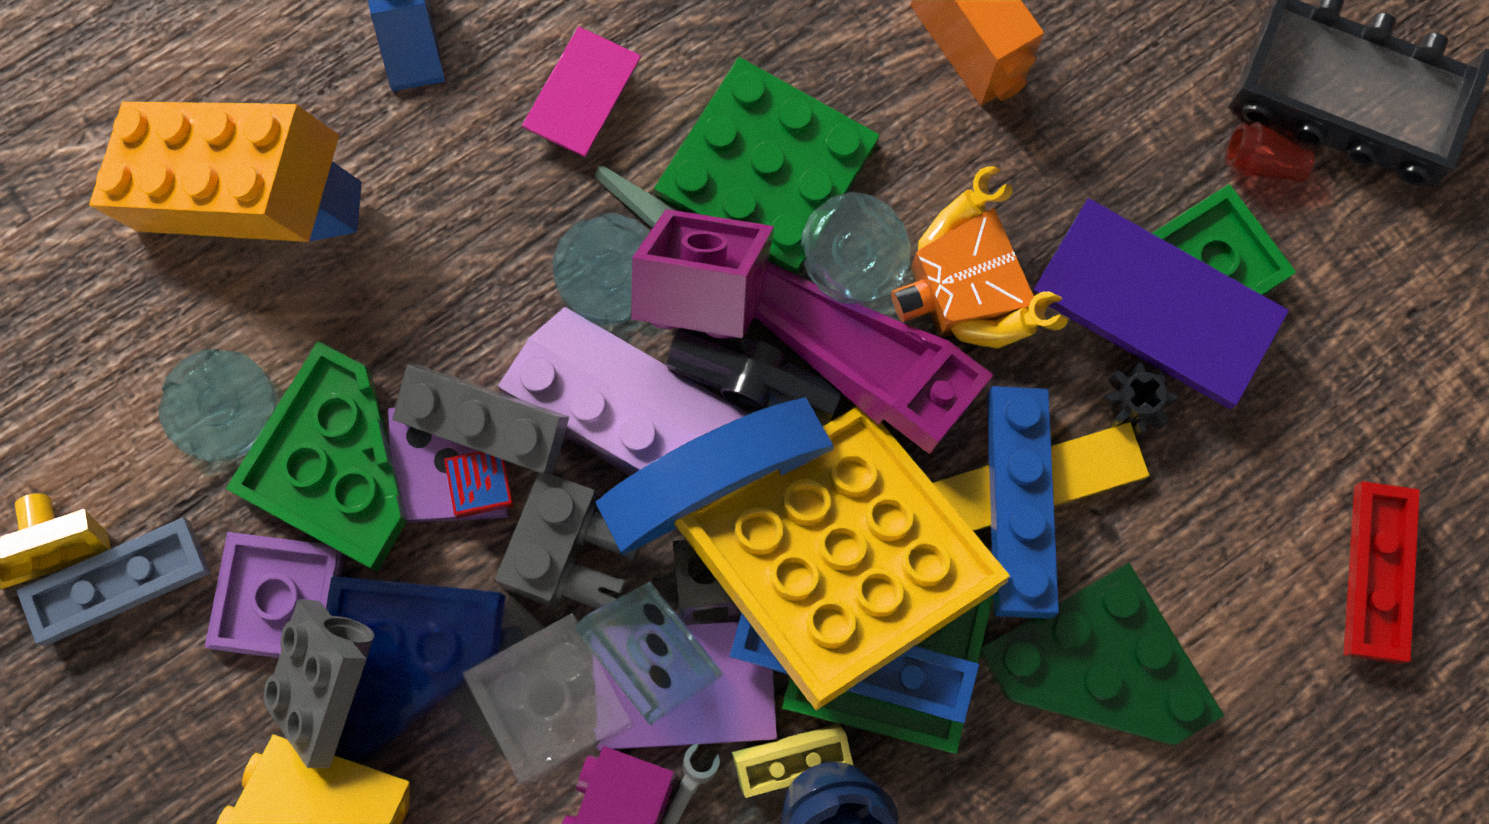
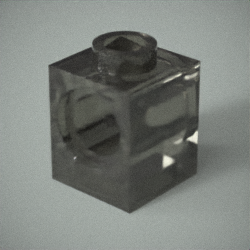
[672,538,740,625]

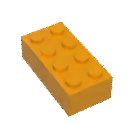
[89,102,340,242]

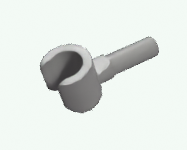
[662,743,720,824]

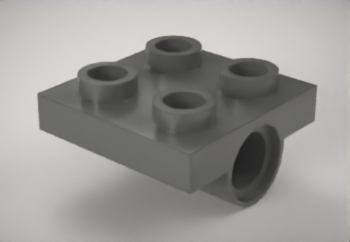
[263,599,375,768]

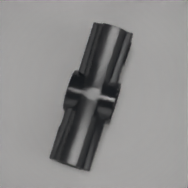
[666,328,842,426]

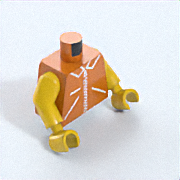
[891,166,1068,349]

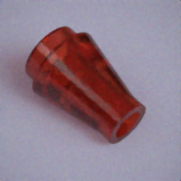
[1225,122,1315,183]

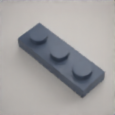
[16,517,211,646]

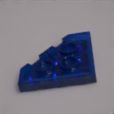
[326,576,506,762]

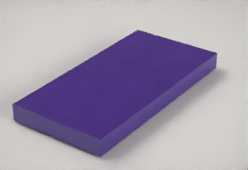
[1032,198,1289,410]

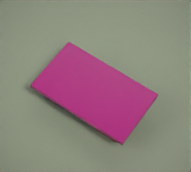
[522,26,641,158]

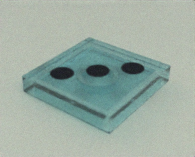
[574,581,724,725]

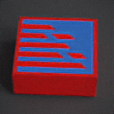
[444,451,514,518]

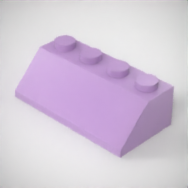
[498,307,749,476]

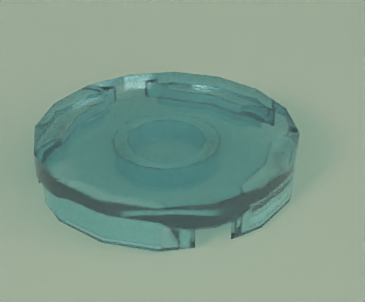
[801,192,910,305]
[552,213,650,325]
[159,349,276,462]

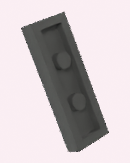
[392,364,570,474]

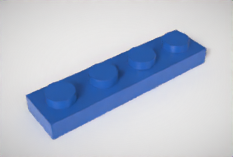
[987,386,1059,618]
[729,613,979,724]

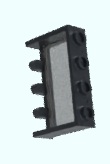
[1228,0,1489,187]

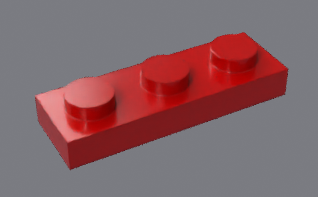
[1343,481,1420,664]

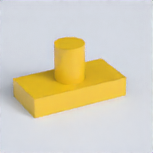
[0,493,111,590]

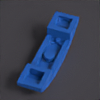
[596,397,834,556]

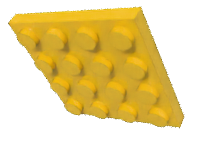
[674,406,1010,710]

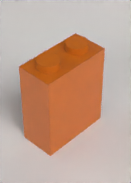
[910,0,1045,106]

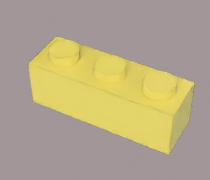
[732,724,854,798]

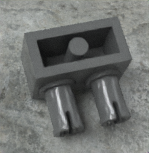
[494,472,640,616]

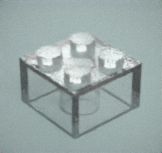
[462,613,634,786]

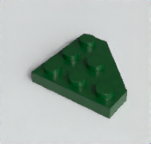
[980,562,1225,746]

